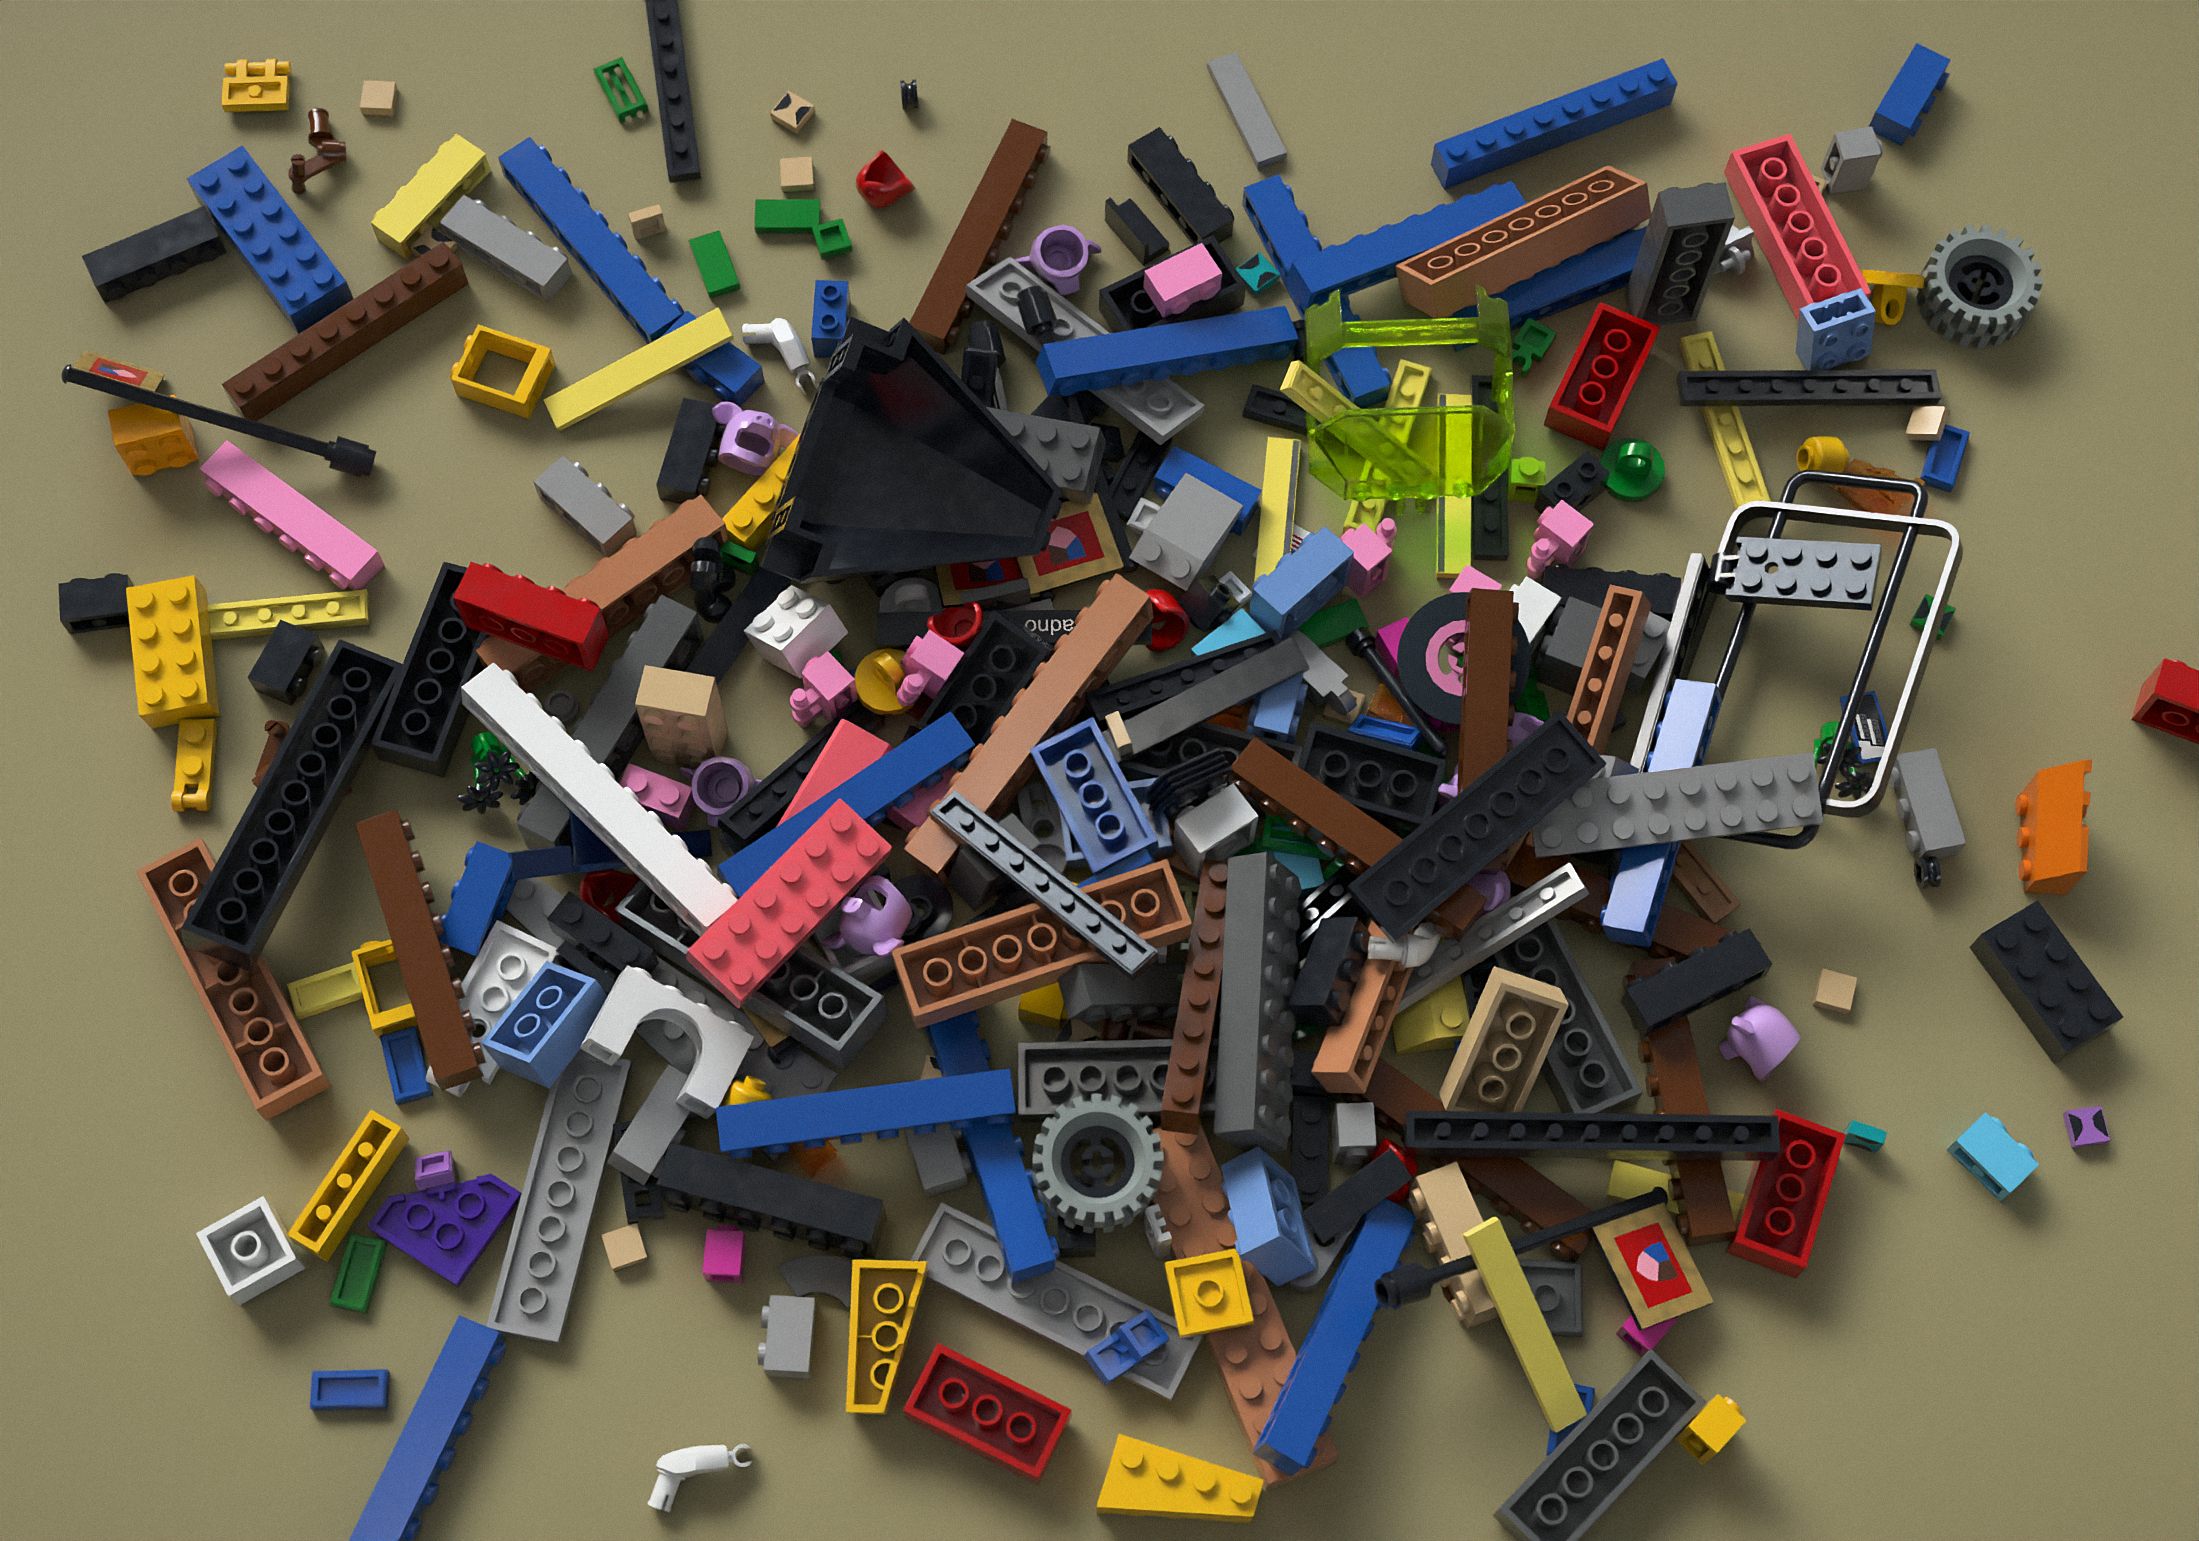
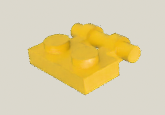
[221,59,292,112]

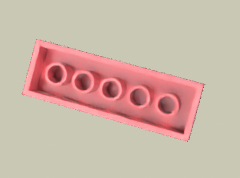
[1724,134,1871,322]
[686,798,892,1009]

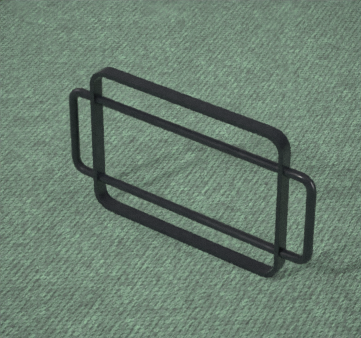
[1681,470,1963,850]

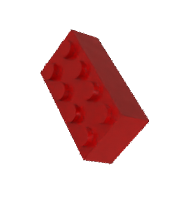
[1543,302,1660,451]
[453,562,610,672]
[2131,658,2199,744]
[1726,1109,1846,1279]
[903,1343,1072,1485]

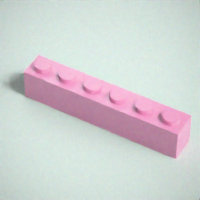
[199,440,384,590]

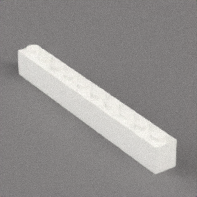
[461,662,738,937]

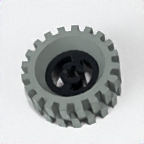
[1916,225,2043,349]
[1033,1094,1163,1233]

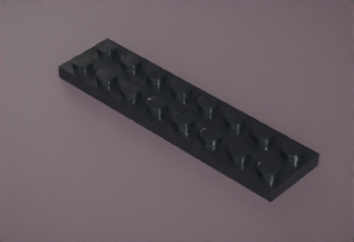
[1346,710,1607,944]

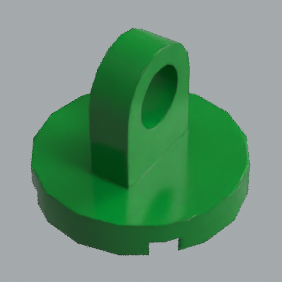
[1600,438,1665,502]

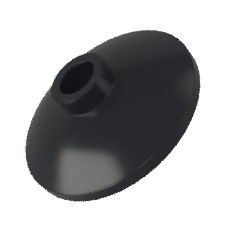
[883,875,953,943]

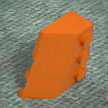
[2015,759,2092,895]

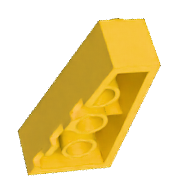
[846,1259,929,1415]
[1096,1434,1264,1523]

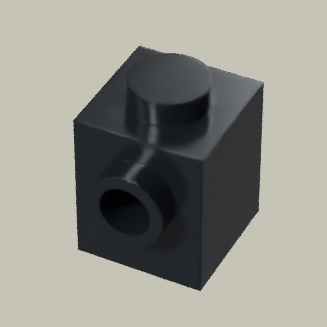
[1178,575,1240,632]

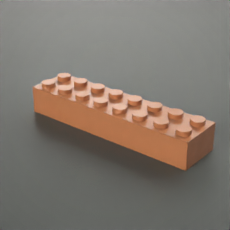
[1395,165,1651,320]
[476,495,729,694]
[136,838,332,1121]
[891,859,1192,1030]

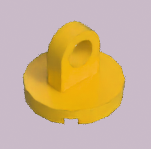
[1861,270,1925,325]
[854,648,921,715]

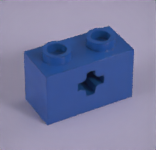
[811,280,851,358]

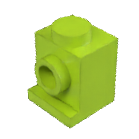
[1507,457,1546,503]

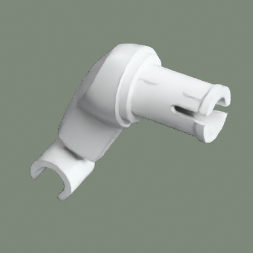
[742,318,819,395]
[1368,920,1442,968]
[647,1444,752,1512]

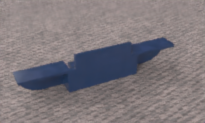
[508,809,712,880]

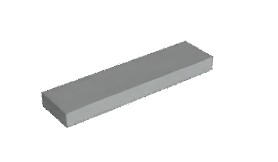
[1207,52,1287,168]

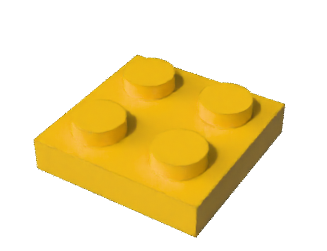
[1164,1249,1254,1338]

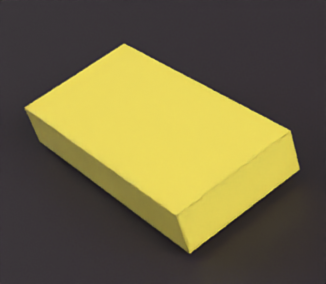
[287,962,364,1020]

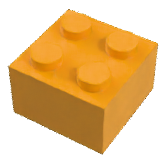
[108,394,199,476]

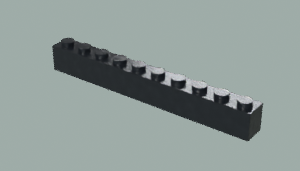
[1404,1111,1780,1161]

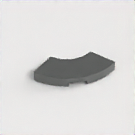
[778,1255,852,1311]

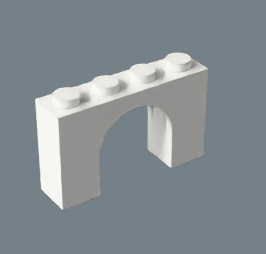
[580,966,754,1119]

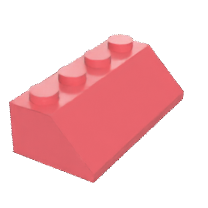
[776,719,894,827]

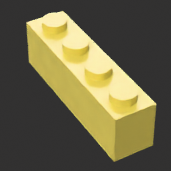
[371,133,491,260]

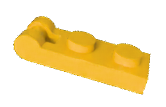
[171,719,218,812]

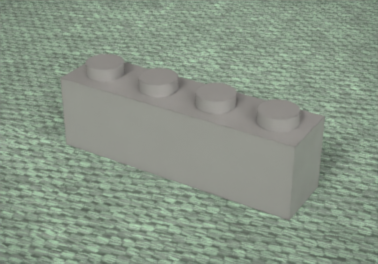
[440,195,572,303]

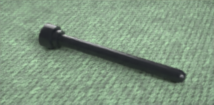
[1345,627,1448,756]

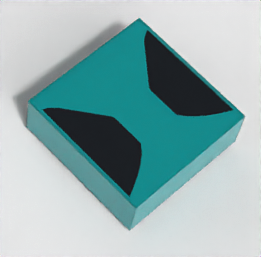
[1236,252,1280,297]
[1843,1120,1887,1153]

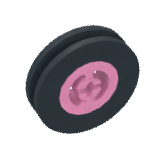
[1397,592,1531,725]

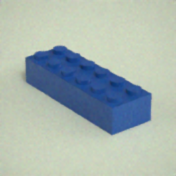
[187,145,353,335]

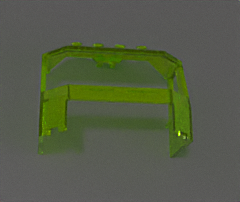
[1303,284,1515,514]

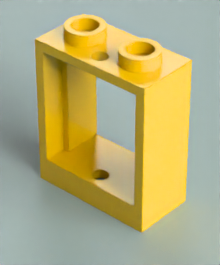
[450,324,556,419]
[351,939,418,1040]

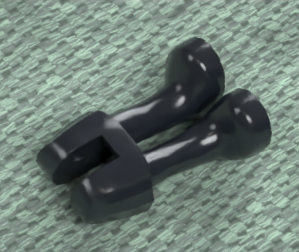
[690,537,736,624]

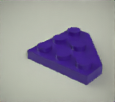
[366,1174,522,1288]

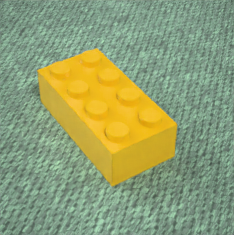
[126,575,220,729]

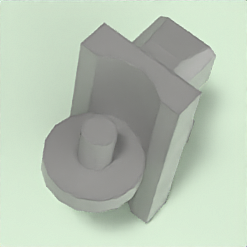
[1713,224,1754,275]

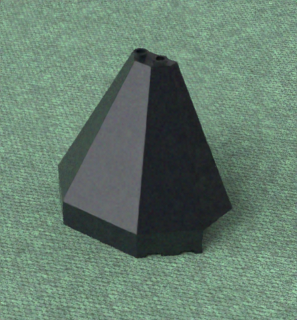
[761,317,1062,584]

